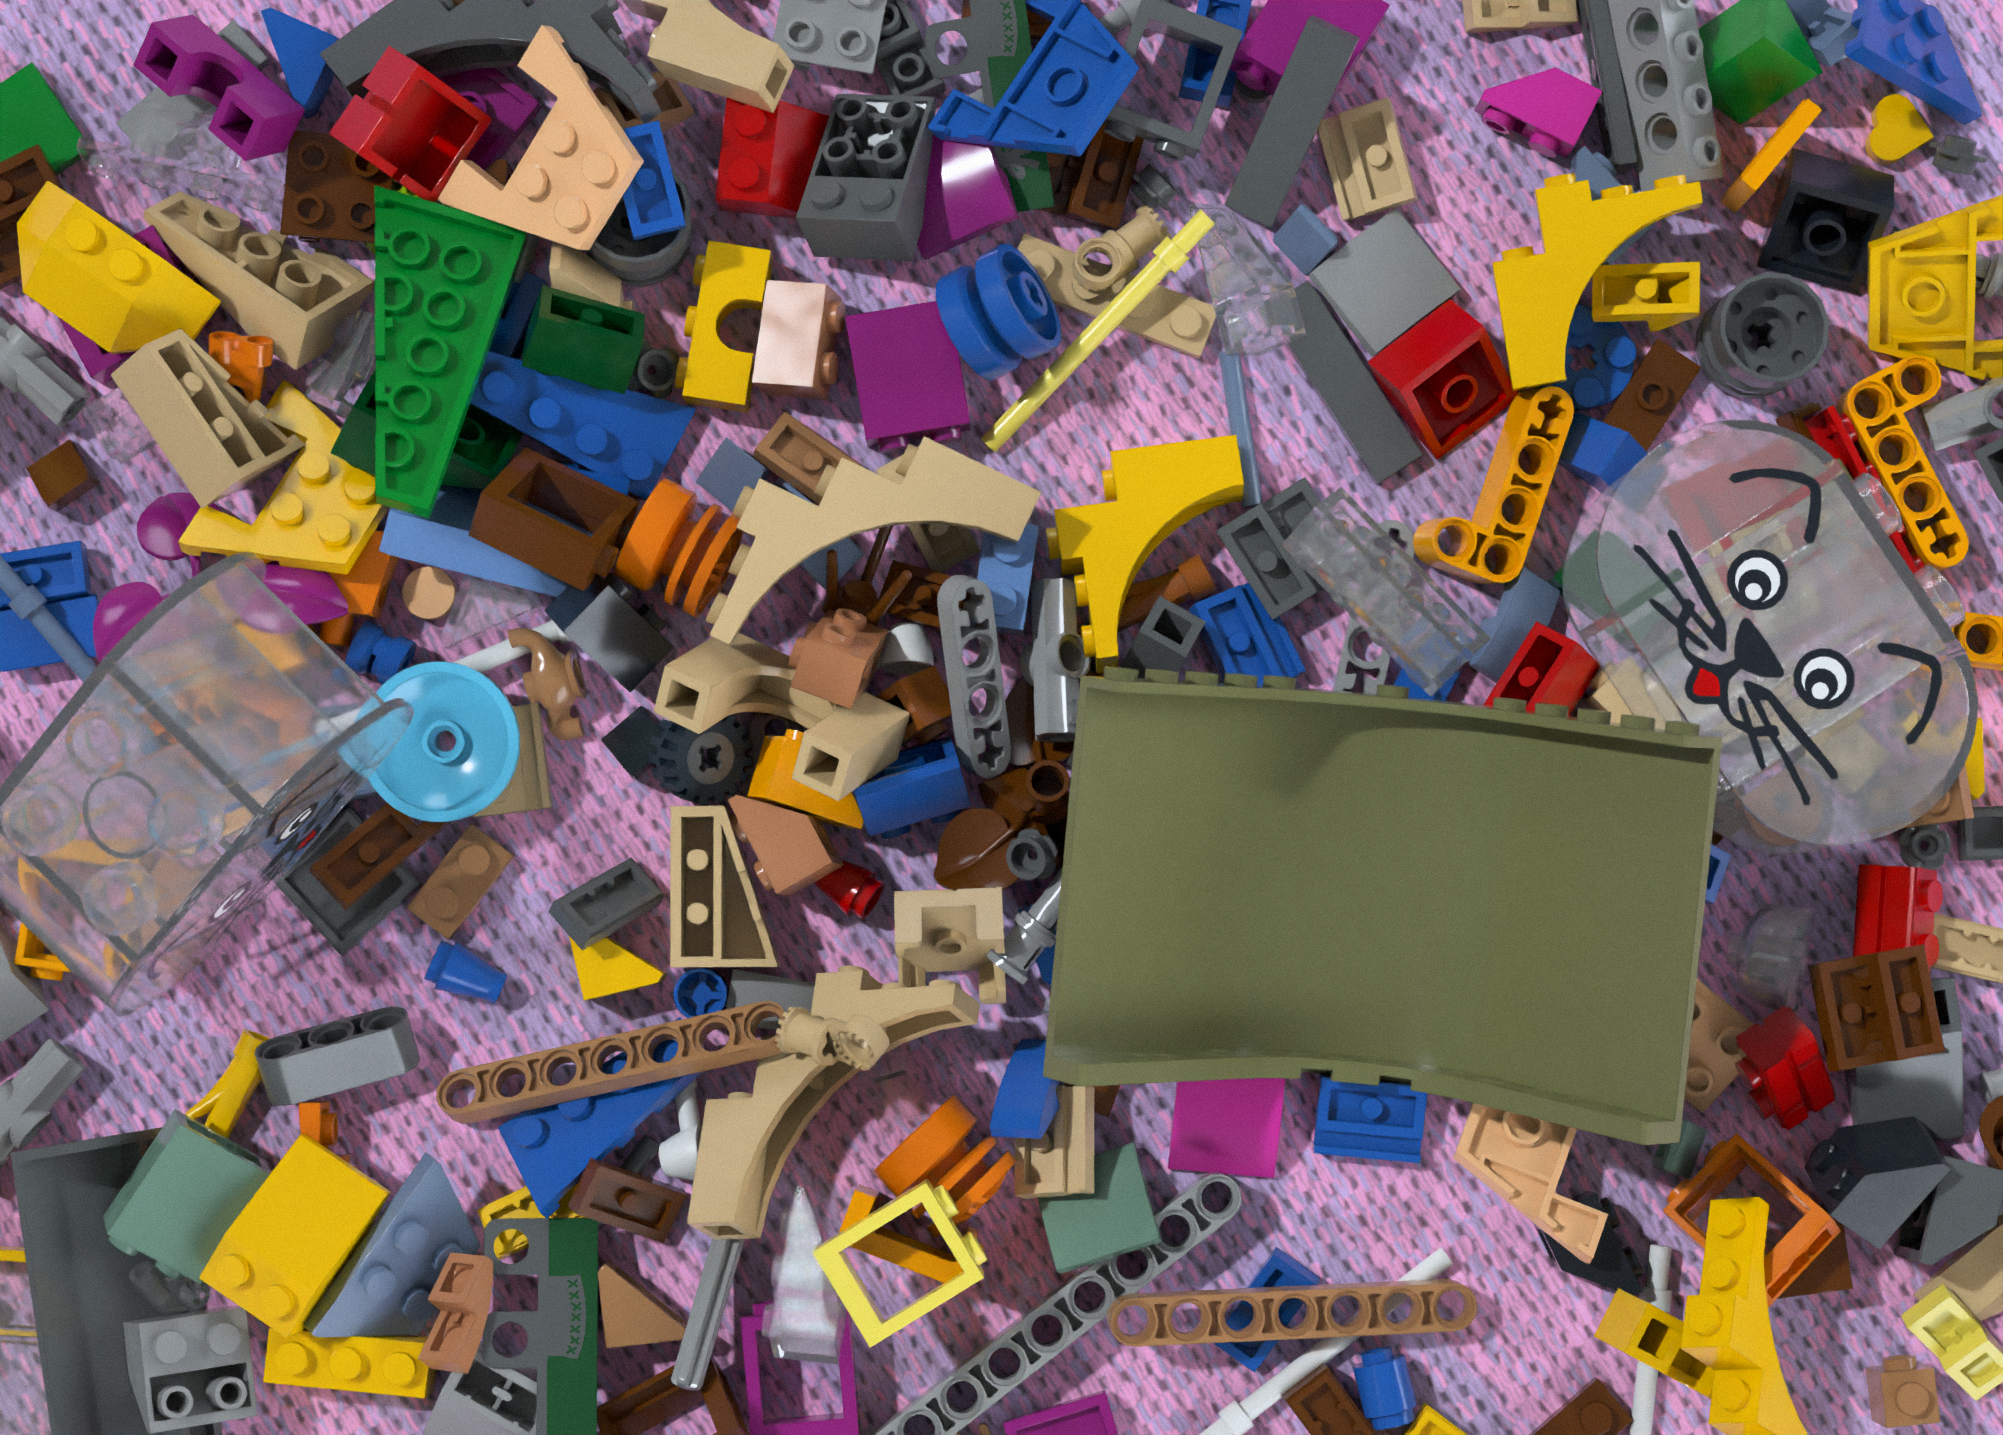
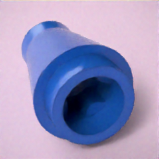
[424,940,507,1004]

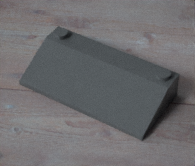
[10,1127,223,1435]

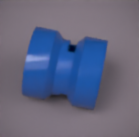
[345,620,417,685]
[673,968,730,1018]

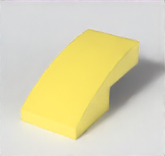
[1901,1284,2003,1401]

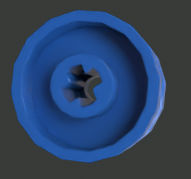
[935,244,1062,381]

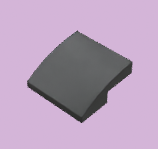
[1216,477,1361,621]

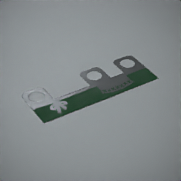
[925,0,1054,212]
[482,1218,598,1435]

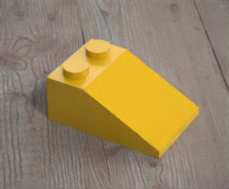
[199,1133,391,1338]

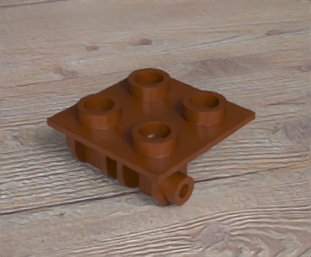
[280,130,392,243]

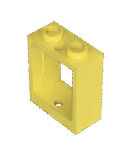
[812,1179,988,1348]

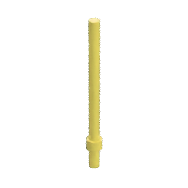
[981,209,1215,453]

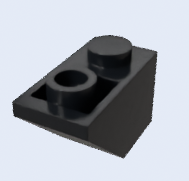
[1533,1191,1644,1296]

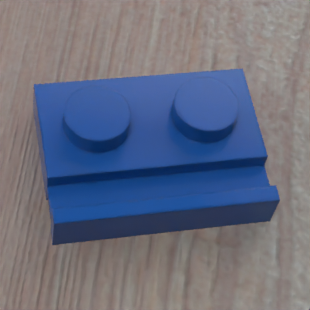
[1189,583,1306,685]
[1312,1074,1427,1163]

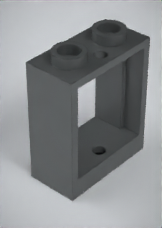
[1103,0,1243,161]

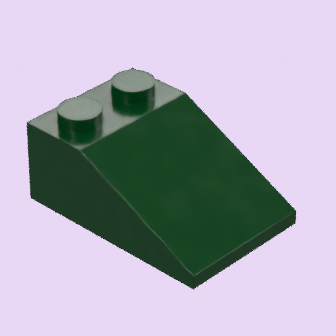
[330,368,523,489]

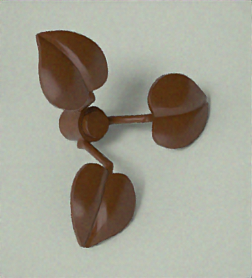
[934,677,1074,891]

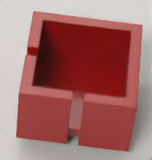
[328,46,492,202]

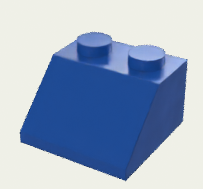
[854,736,971,839]

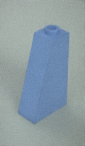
[379,485,594,597]

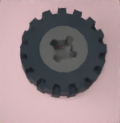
[649,715,752,805]

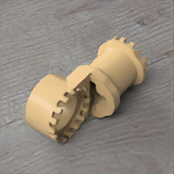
[1072,205,1171,292]
[775,1007,890,1071]

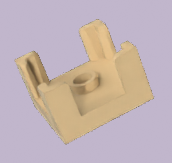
[894,887,1006,1004]

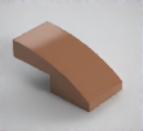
[418,1252,493,1374]

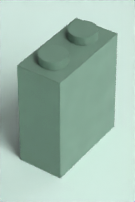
[103,1109,271,1284]

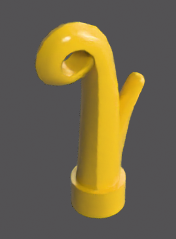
[185,1029,271,1138]

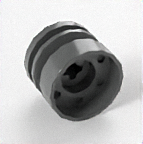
[586,168,692,288]
[1696,272,1829,399]

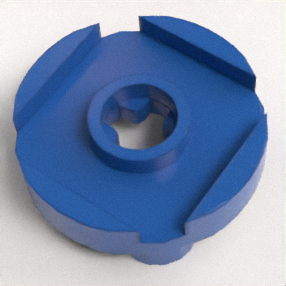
[1535,304,1636,411]

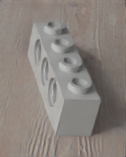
[1608,0,1724,192]

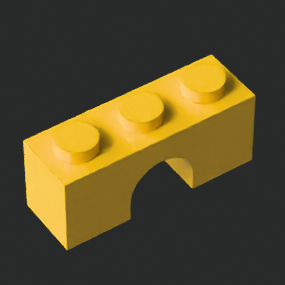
[675,240,774,413]
[1594,1288,1714,1399]
[263,1327,437,1398]

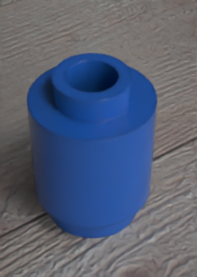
[1352,1346,1417,1430]

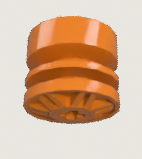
[614,478,744,618]
[872,1093,1017,1238]

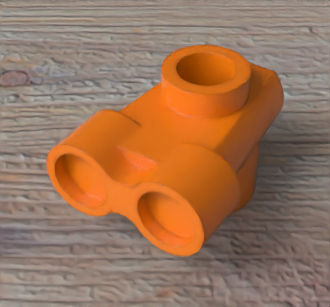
[209,331,273,404]

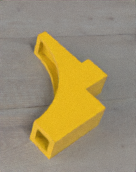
[1492,173,1703,391]
[1046,435,1244,673]

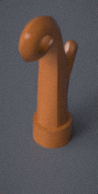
[1078,554,1218,683]

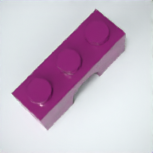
[133,14,305,161]

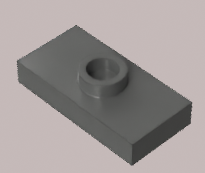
[548,857,665,951]

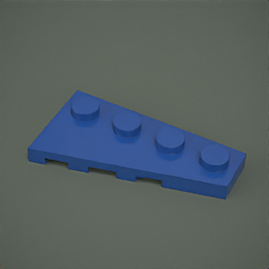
[470,351,696,501]
[498,1017,702,1219]

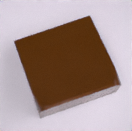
[26,439,101,512]

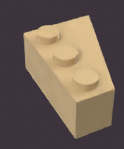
[111,329,306,509]
[670,806,782,968]

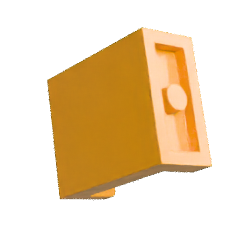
[839,1184,984,1283]

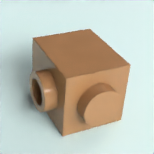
[1865,1355,1941,1428]

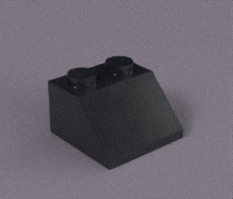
[1756,148,1894,294]
[1804,1116,1951,1249]

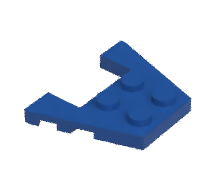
[927,0,1139,156]

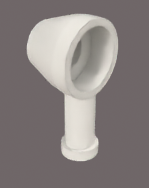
[876,623,934,674]
[659,1079,702,1180]

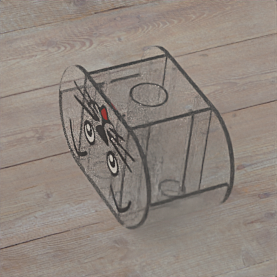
[1562,420,1978,854]
[0,552,414,1017]

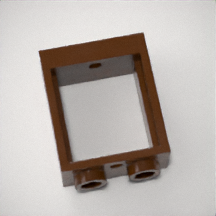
[468,447,639,591]
[597,1355,750,1435]

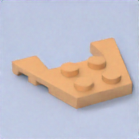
[438,25,644,250]
[1453,1103,1608,1264]

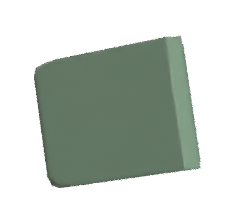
[1652,1119,1706,1179]

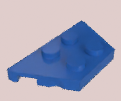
[1845,0,1982,125]

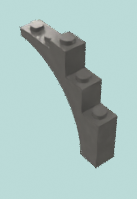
[320,0,662,124]

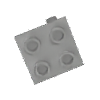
[773,0,887,75]

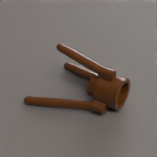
[822,525,912,626]

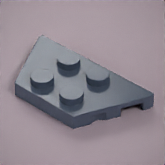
[303,1152,481,1337]

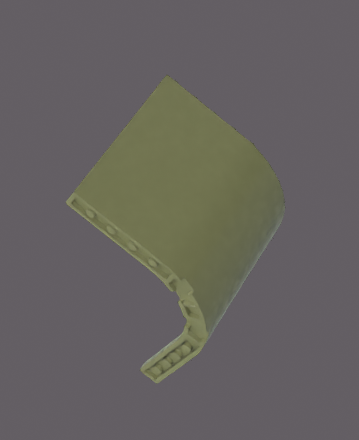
[1043,666,1722,1145]

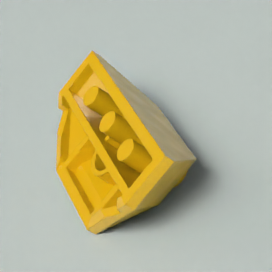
[17,181,222,354]

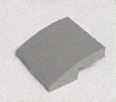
[1308,208,1461,358]

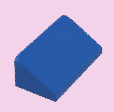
[0,593,99,672]

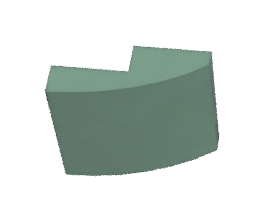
[1038,1142,1162,1274]

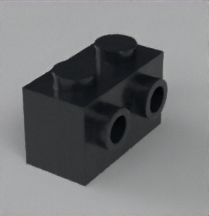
[544,572,674,693]

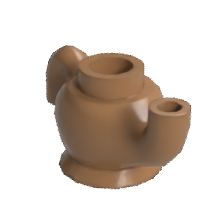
[507,628,587,740]

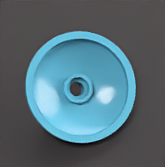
[359,662,520,822]

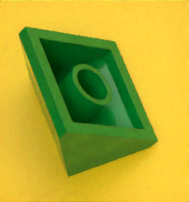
[1698,0,1823,124]

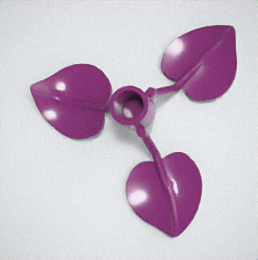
[93,492,348,665]

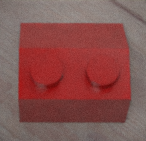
[715,98,829,219]
[1367,299,1518,460]

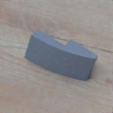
[1469,566,1560,683]

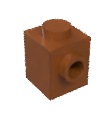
[876,665,952,746]

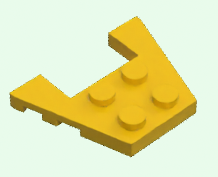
[1867,194,2003,380]
[178,380,389,574]

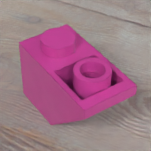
[1474,67,1602,158]

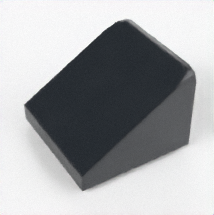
[601,706,662,780]

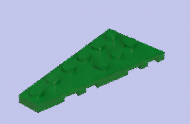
[374,185,528,518]

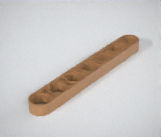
[436,1001,786,1124]
[1106,1279,1477,1347]

